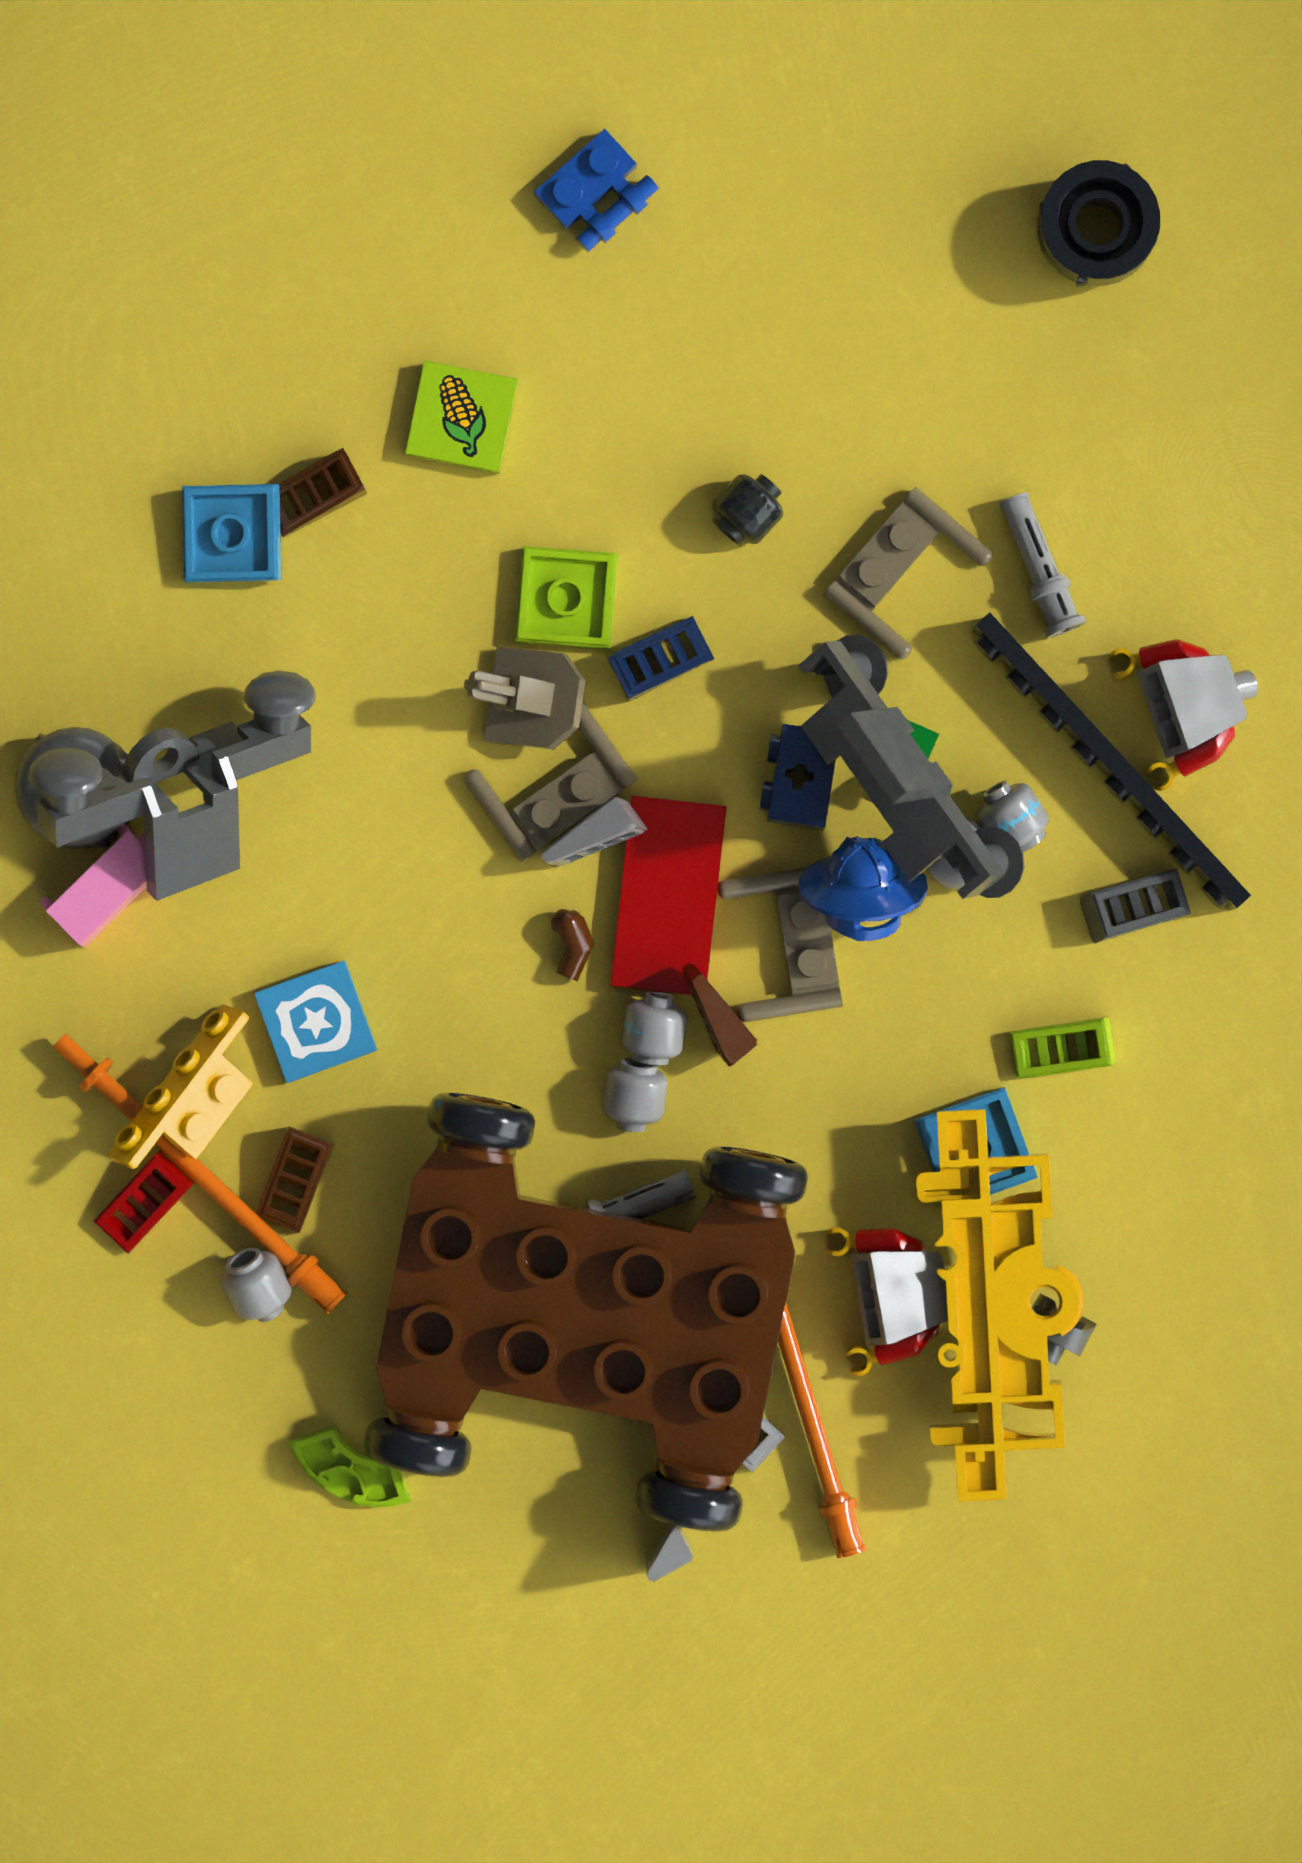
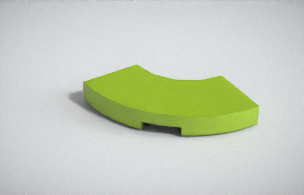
[289,1425,412,1507]

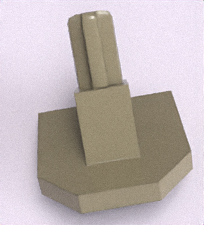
[464,647,586,750]

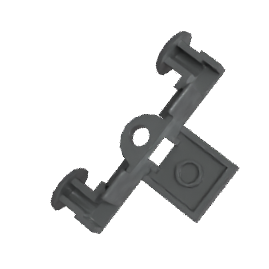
[798,634,1025,899]
[29,670,316,901]

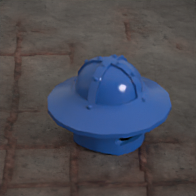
[799,836,928,941]

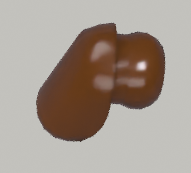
[551,909,594,982]

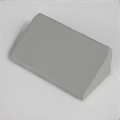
[646,1524,693,1582]

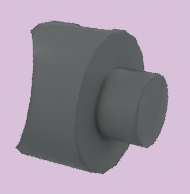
[1032,1293,1097,1366]

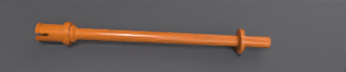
[53,1034,348,1315]
[778,1303,867,1558]

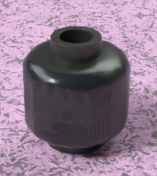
[712,474,783,546]

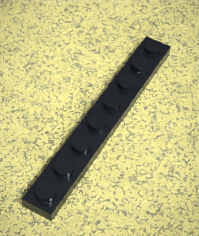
[972,612,1251,910]

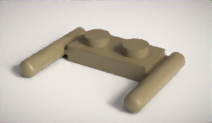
[823,487,992,660]
[463,703,638,862]
[717,867,843,1022]

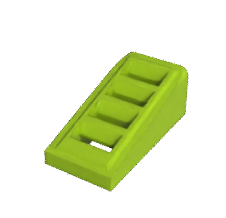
[1010,1017,1116,1079]

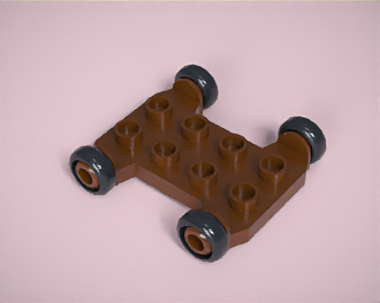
[364,1093,808,1532]

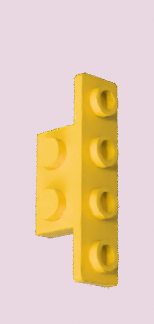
[108,1005,253,1169]

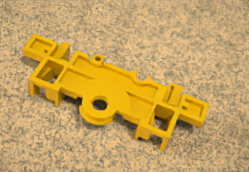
[916,1109,1084,1502]

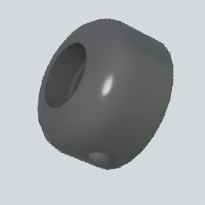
[15,727,130,849]

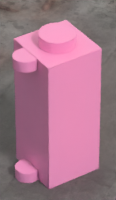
[39,823,147,947]

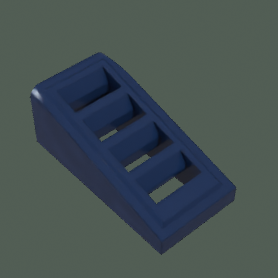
[607,616,714,702]

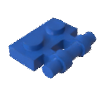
[534,129,659,252]

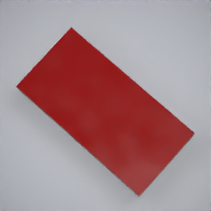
[610,796,727,995]

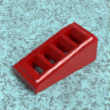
[93,1150,195,1254]

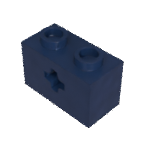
[759,724,836,831]

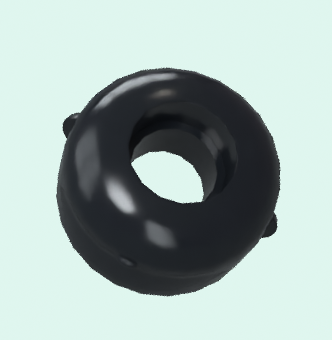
[1037,160,1160,287]

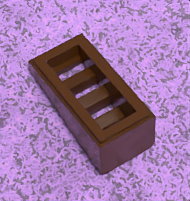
[278,448,367,538]
[682,963,758,1067]
[256,1126,335,1233]

